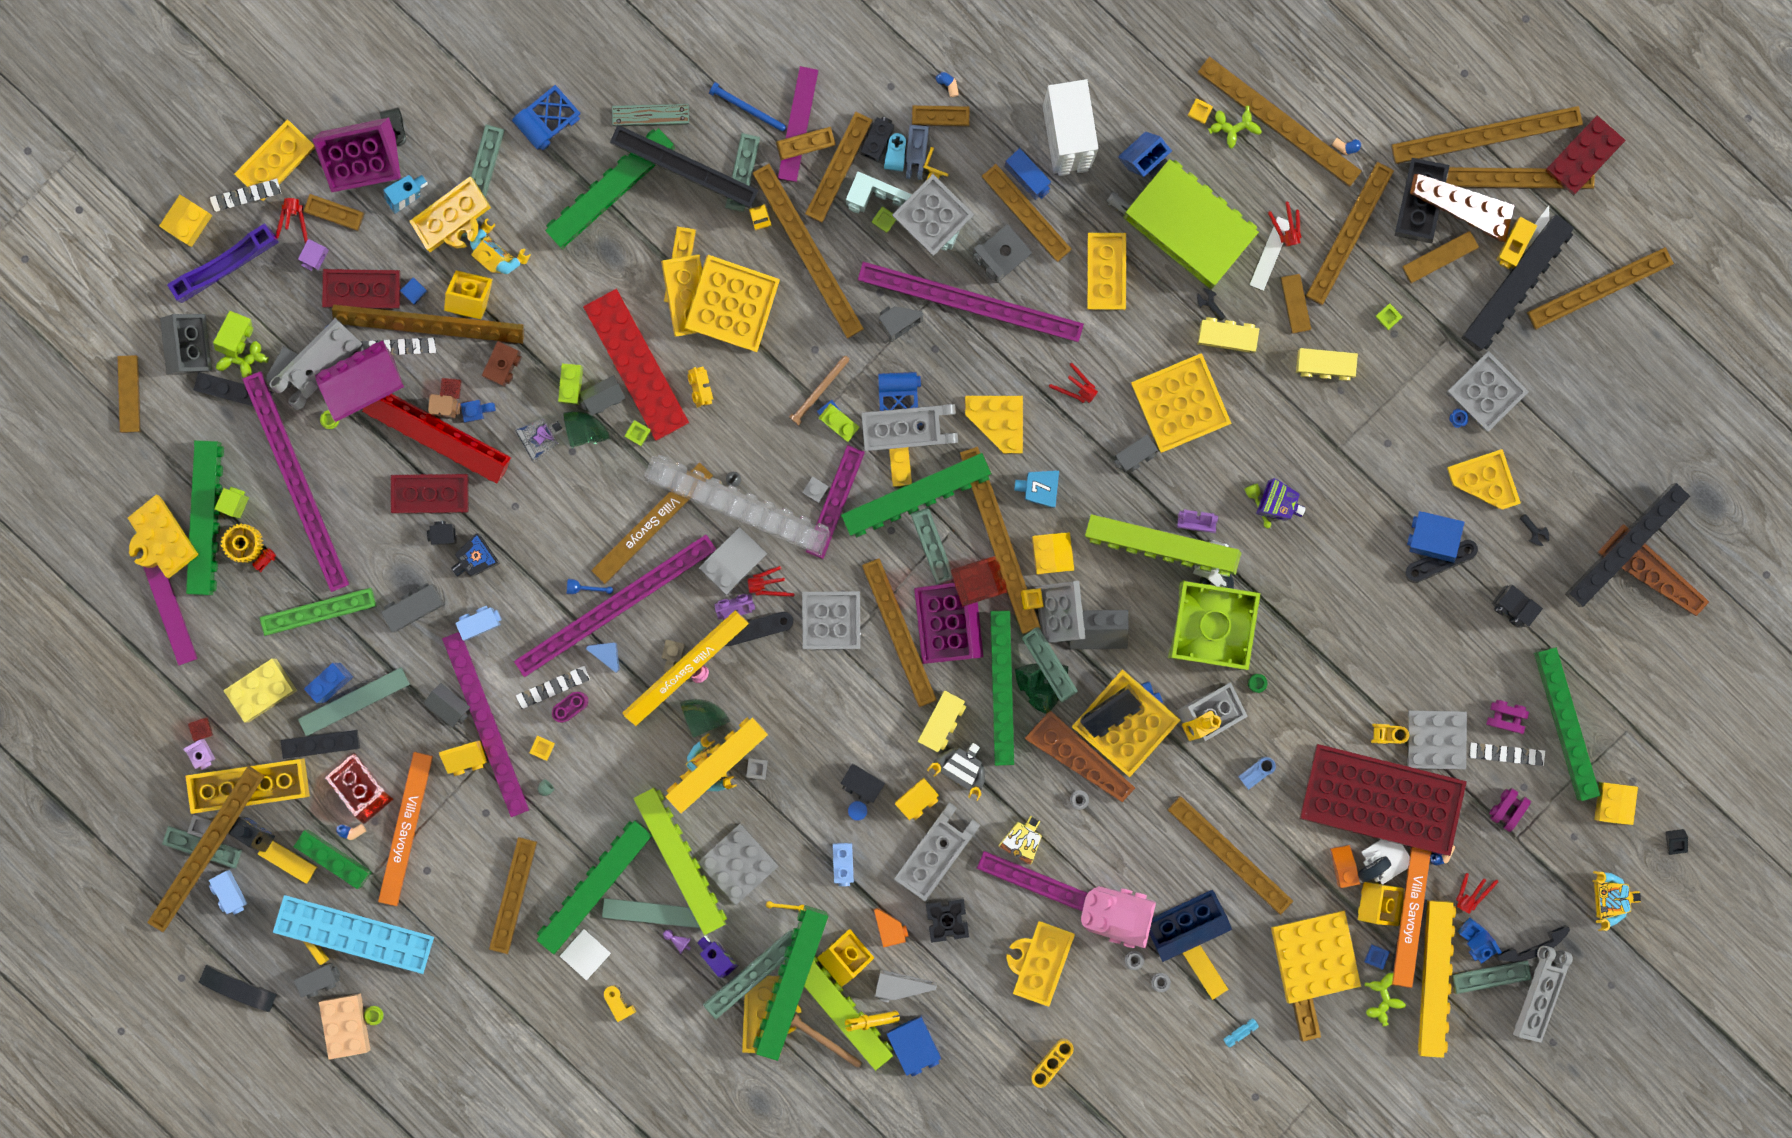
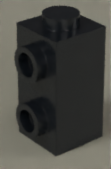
[861,117,894,163]

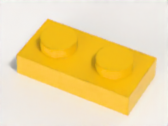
[889,447,912,487]

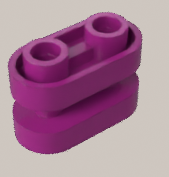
[552,692,589,723]
[1486,700,1529,734]
[1489,788,1531,832]

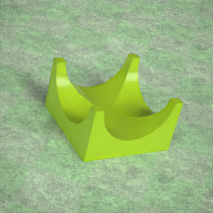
[1168,581,1260,670]

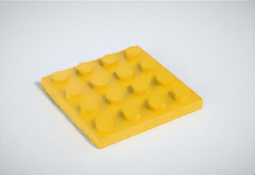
[684,255,780,352]
[1131,353,1232,454]
[1072,669,1181,777]
[1271,911,1361,1004]

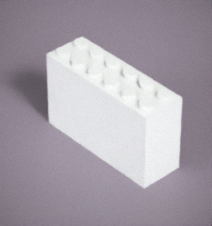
[1043,79,1098,176]

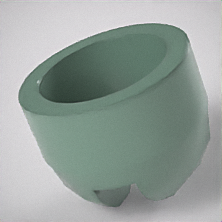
[538,779,555,796]

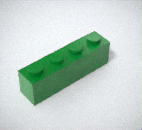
[293,829,372,889]

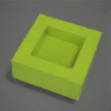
[871,206,896,233]
[1375,303,1402,331]
[625,420,651,447]

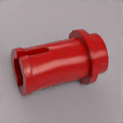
[252,548,276,572]

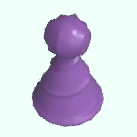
[663,930,691,954]

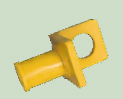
[923,147,949,179]
[1182,711,1221,741]

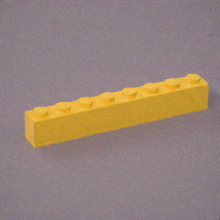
[1418,900,1456,1058]

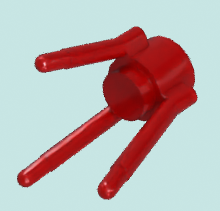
[275,198,308,244]
[1268,201,1302,247]
[1049,363,1098,403]
[748,566,795,597]
[1456,873,1498,914]

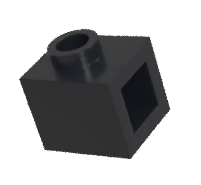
[427,521,457,546]

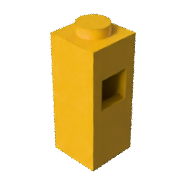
[1496,217,1537,269]

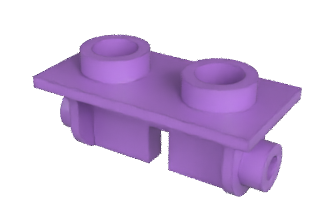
[1177,509,1218,533]
[715,594,755,620]

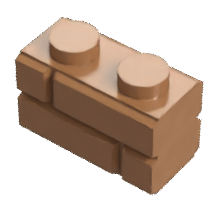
[428,394,461,419]

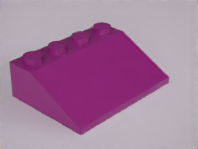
[312,117,401,193]
[315,340,404,422]
[914,581,984,664]

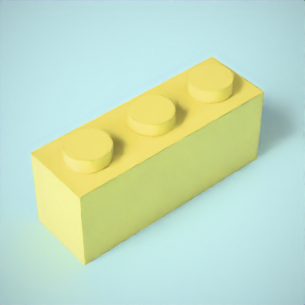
[1197,317,1259,353]
[1296,348,1358,381]
[918,690,966,752]

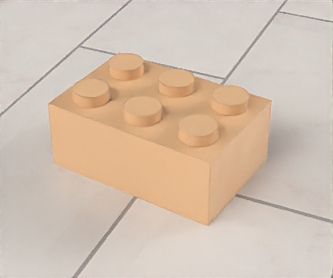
[319,993,371,1059]

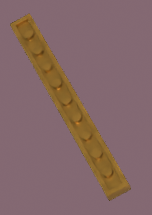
[1198,56,1362,187]
[1391,106,1583,164]
[753,164,864,339]
[332,305,524,344]
[960,446,1040,634]
[147,766,265,933]

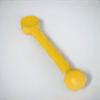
[766,901,805,911]

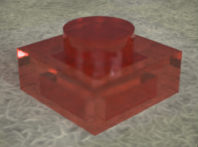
[440,378,462,399]
[188,717,213,742]

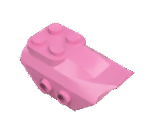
[1081,886,1156,948]

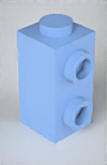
[456,606,502,641]
[833,843,854,886]
[209,870,248,915]

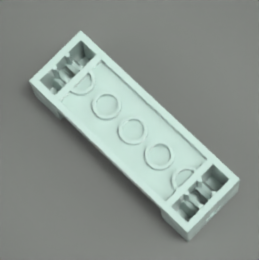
[846,172,960,251]

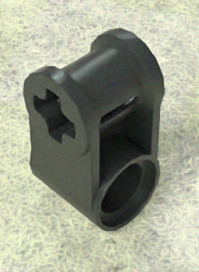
[380,107,406,147]

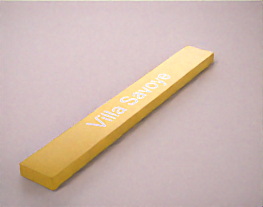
[622,610,749,726]

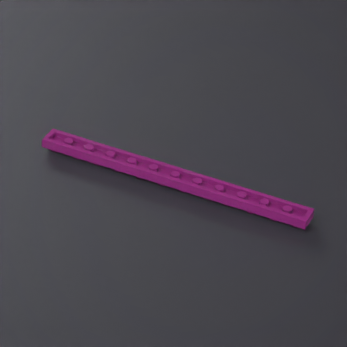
[858,262,1084,343]
[243,372,350,592]
[514,534,716,677]

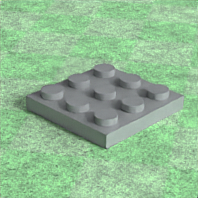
[892,174,974,256]
[1447,351,1529,432]
[1036,581,1085,643]
[802,591,860,649]
[1407,711,1467,769]
[698,823,779,905]

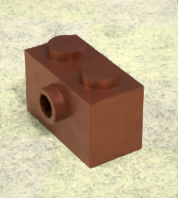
[482,341,522,387]

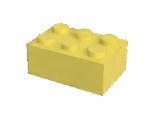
[223,659,297,723]

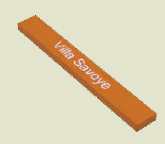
[378,752,433,906]
[1392,847,1431,988]

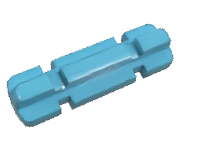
[1223,1019,1259,1047]

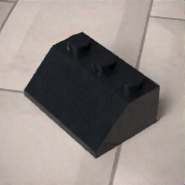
[1080,684,1142,738]

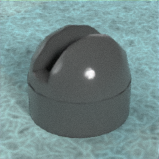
[726,472,741,487]

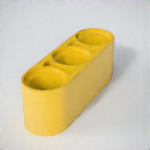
[1031,1038,1074,1088]

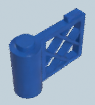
[512,85,580,150]
[878,372,923,429]

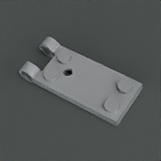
[270,318,362,410]
[861,404,958,451]
[894,802,980,901]
[1513,946,1573,1043]

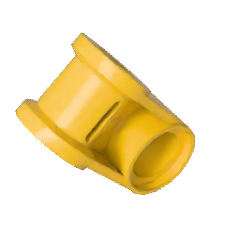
[1371,724,1409,744]

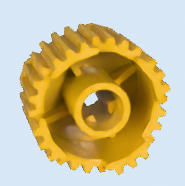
[221,524,264,563]

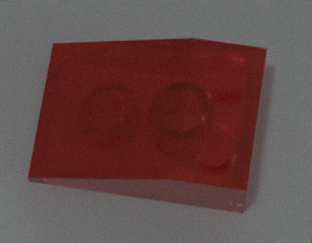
[950,556,1007,607]
[325,753,393,824]

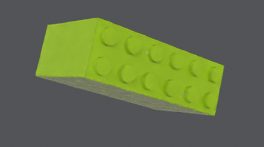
[1123,159,1259,290]

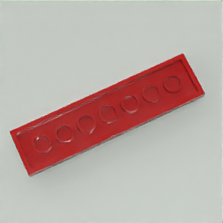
[583,288,689,441]

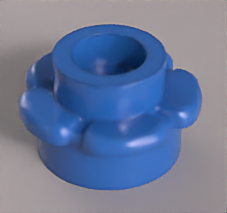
[1449,409,1468,428]

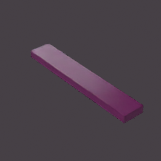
[778,66,819,183]
[806,445,865,559]
[140,557,198,666]
[977,851,1088,911]

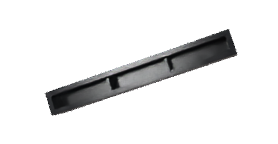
[610,125,759,208]
[1461,214,1574,352]
[1565,483,1690,607]

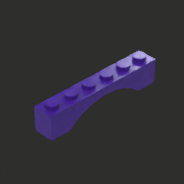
[167,223,279,303]

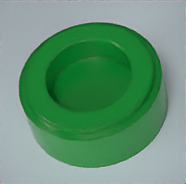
[1248,674,1268,693]

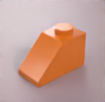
[1330,845,1360,888]
[874,908,909,948]

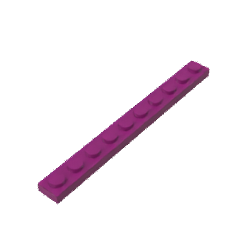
[442,632,529,817]

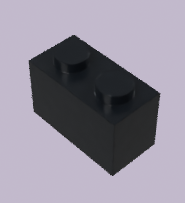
[840,763,885,804]

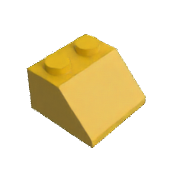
[159,195,212,247]
[444,270,493,319]
[1032,533,1074,575]
[439,741,488,776]
[895,778,939,820]
[1594,782,1638,825]
[1358,882,1405,926]
[817,929,874,987]

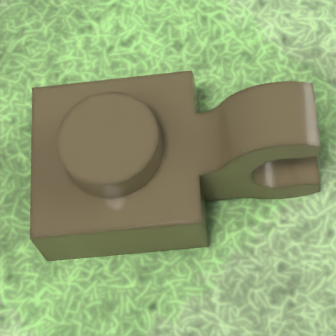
[662,640,685,673]

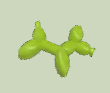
[1208,106,1262,149]
[216,341,269,378]
[1364,973,1406,1027]

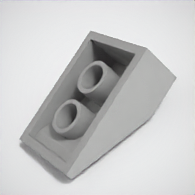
[699,527,767,595]
[1176,682,1248,745]
[875,970,937,1002]

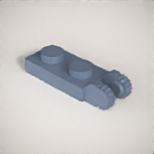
[906,125,929,180]

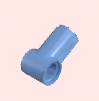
[1238,757,1276,790]

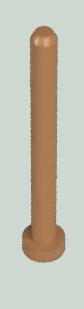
[789,356,849,426]
[790,1014,862,1067]

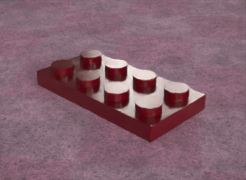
[1545,115,1626,196]
[322,269,401,309]
[391,474,469,513]

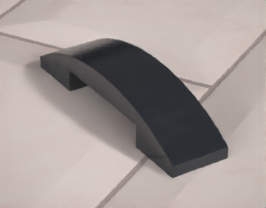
[1494,925,1570,962]
[198,965,277,1012]

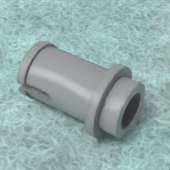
[1106,192,1131,215]

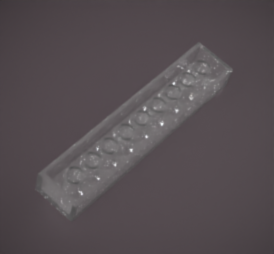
[644,455,831,557]

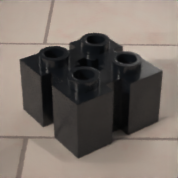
[1491,585,1543,628]
[925,897,969,943]

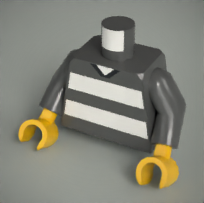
[927,742,985,801]

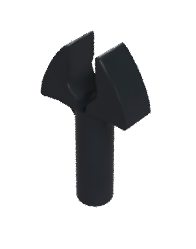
[1197,288,1225,321]
[1520,514,1549,546]

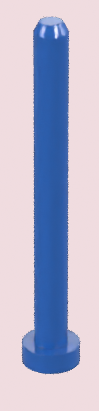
[709,82,786,132]

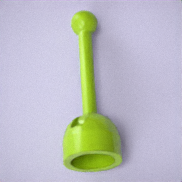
[1244,483,1271,529]

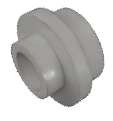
[1070,790,1089,810]
[1125,951,1144,970]
[1151,973,1171,992]

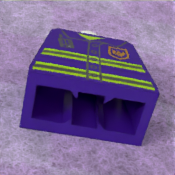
[1256,478,1305,521]
[697,936,739,978]

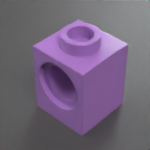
[298,239,329,271]

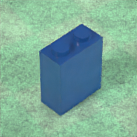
[1118,131,1172,177]
[1004,148,1051,200]
[1407,511,1465,563]
[304,663,353,703]
[886,1015,941,1077]

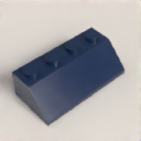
[1149,889,1232,962]

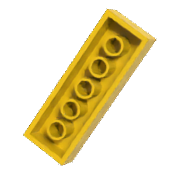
[665,717,768,813]
[186,758,310,814]

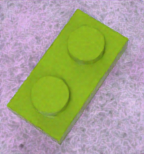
[818,403,860,442]

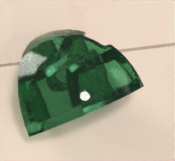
[563,411,611,448]
[1015,663,1069,714]
[680,699,731,738]

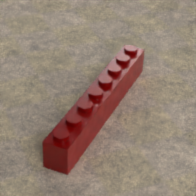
[362,394,511,484]

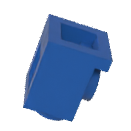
[1467,930,1502,964]

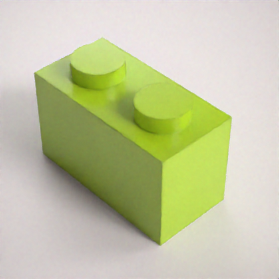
[213,311,254,359]
[558,363,583,405]
[215,486,249,518]

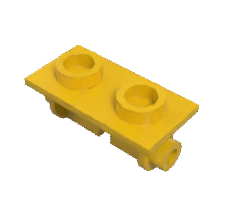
[688,367,713,408]

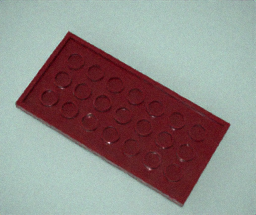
[1299,744,1467,857]

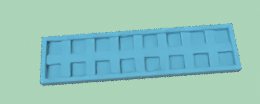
[273,895,434,974]

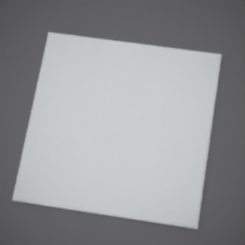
[560,929,611,981]

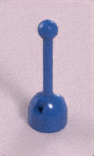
[566,579,613,594]

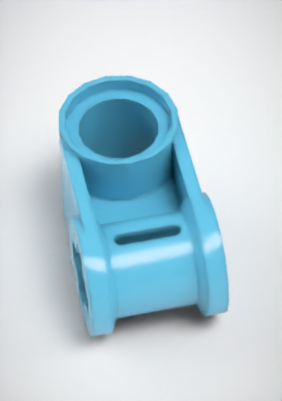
[884,133,906,172]

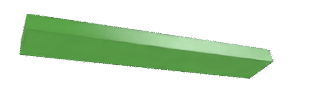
[259,588,377,636]

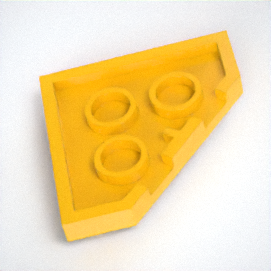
[965,396,1023,454]
[1447,449,1521,510]

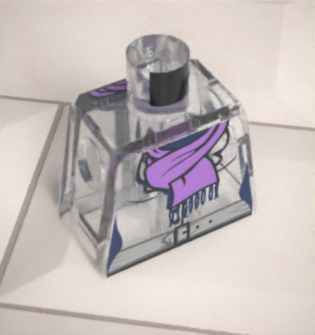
[515,419,564,463]

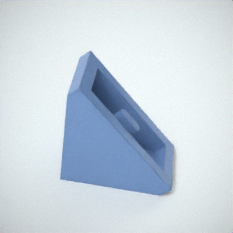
[586,643,620,673]

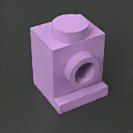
[184,739,215,770]

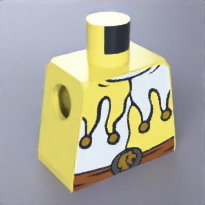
[998,816,1042,865]

